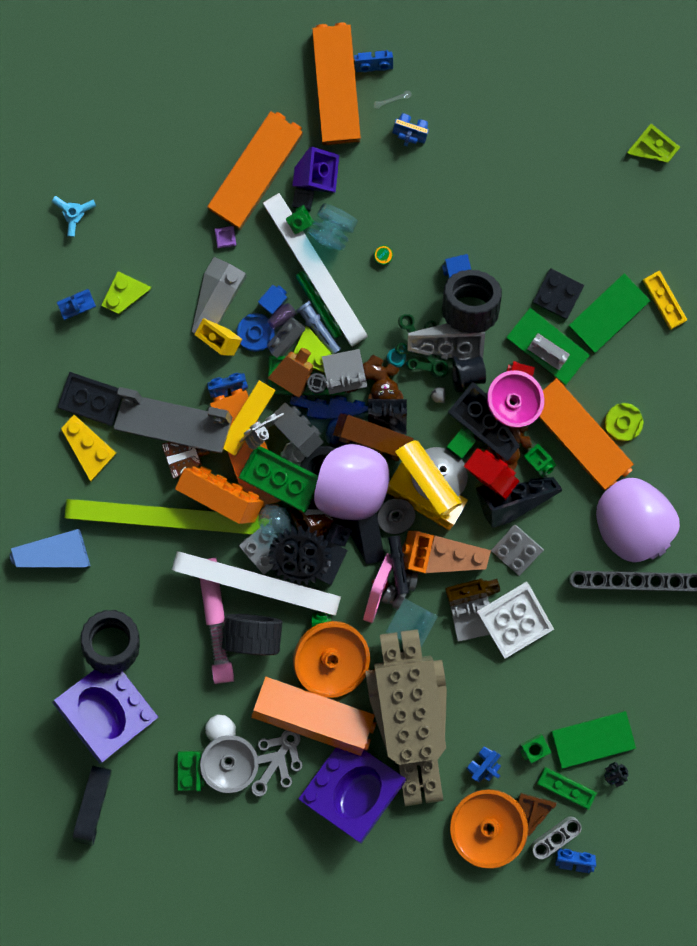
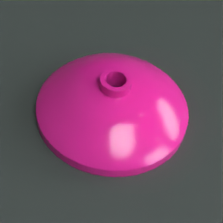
[487,371,544,428]

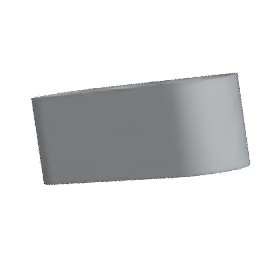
[531,816,582,859]

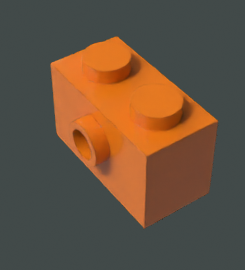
[402,531,434,573]

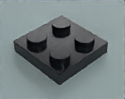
[533,268,584,320]

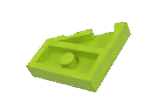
[627,124,680,163]
[101,271,152,314]
[294,326,332,375]

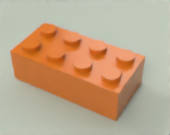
[175,466,264,524]

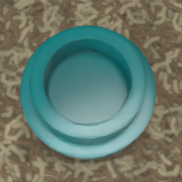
[387,348,406,367]

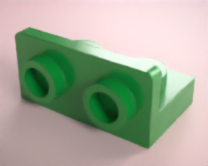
[178,751,205,792]

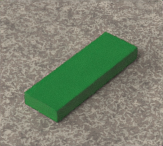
[536,767,597,810]

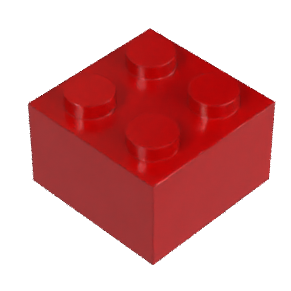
[464,448,519,499]

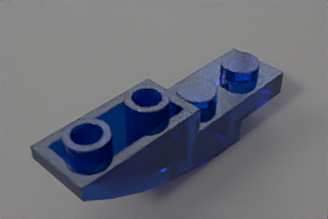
[290,395,368,419]

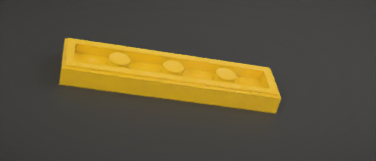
[224,380,276,456]

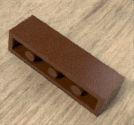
[333,413,414,462]

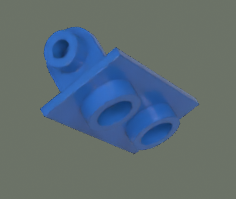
[354,50,394,72]
[208,373,248,398]
[555,849,596,874]

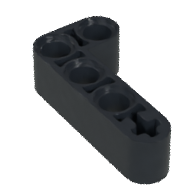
[73,765,112,846]

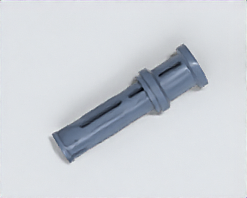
[296,301,341,354]

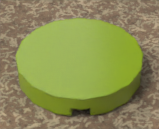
[605,403,644,441]

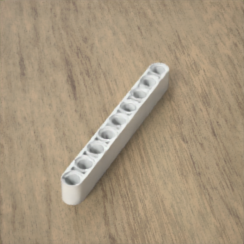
[263,193,368,347]
[171,551,341,615]

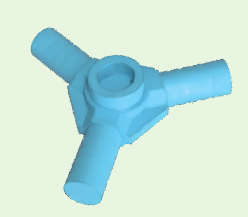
[52,196,96,237]

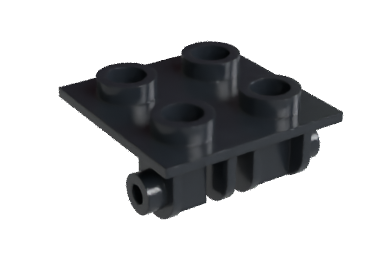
[368,399,407,434]

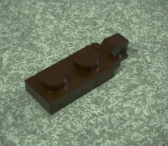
[445,578,500,607]

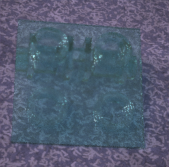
[386,599,438,647]

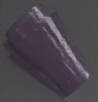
[267,303,297,329]

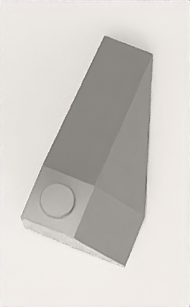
[192,257,247,334]
[407,323,485,360]

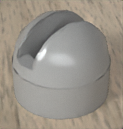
[431,388,445,403]

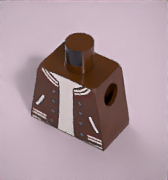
[162,442,210,479]
[288,502,337,537]

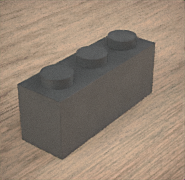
[274,402,323,458]

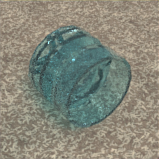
[308,203,358,251]

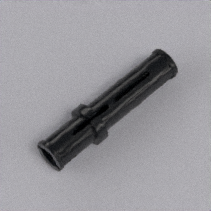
[388,536,409,595]

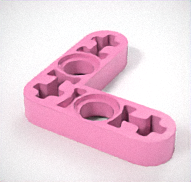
[363,553,393,623]

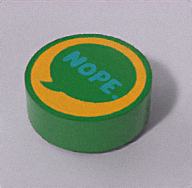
[374,245,393,265]

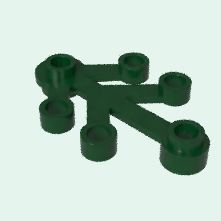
[395,314,448,378]

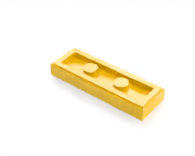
[642,270,687,330]

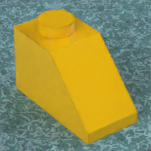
[194,318,243,356]

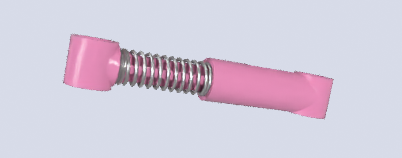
[199,558,234,684]

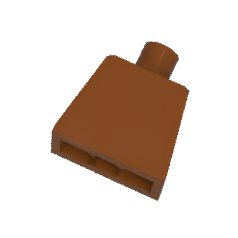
[268,348,313,397]

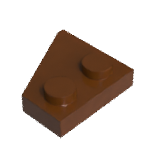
[518,793,557,836]

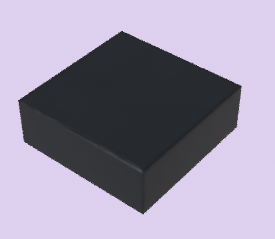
[292,188,314,211]

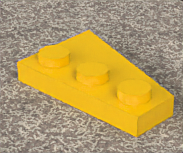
[61,415,117,482]

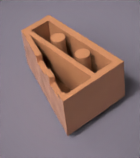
[426,536,491,573]

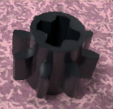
[604,762,629,787]

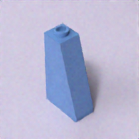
[10,529,91,567]

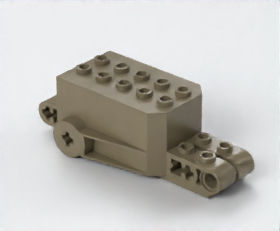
[366,629,447,807]

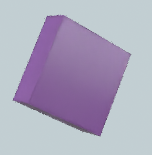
[215,226,237,248]

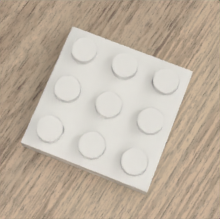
[477,582,554,658]

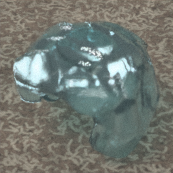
[258,503,293,536]

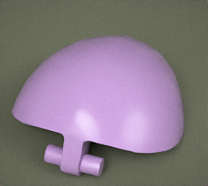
[314,444,389,520]
[596,478,680,562]

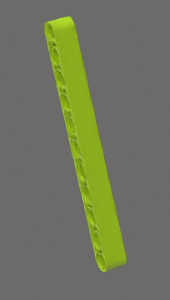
[64,499,274,534]

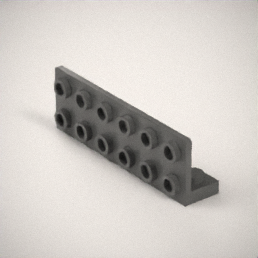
[114,387,233,454]

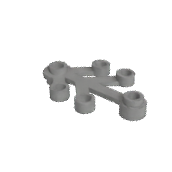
[252,730,302,796]

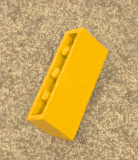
[395,441,462,515]
[387,462,468,530]

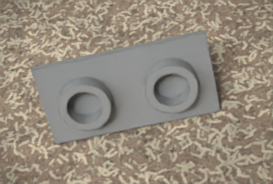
[528,333,570,370]

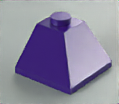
[293,147,339,193]

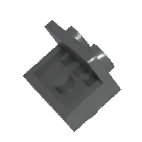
[267,317,305,358]

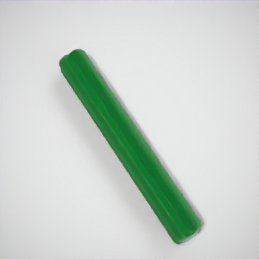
[296,271,343,339]

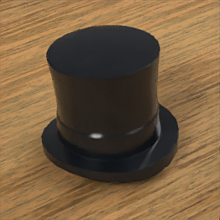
[452,356,486,392]

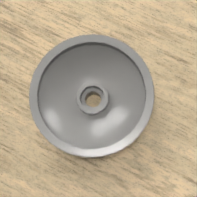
[411,447,468,500]
[200,735,258,793]

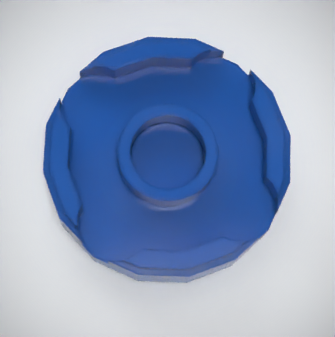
[237,313,275,352]

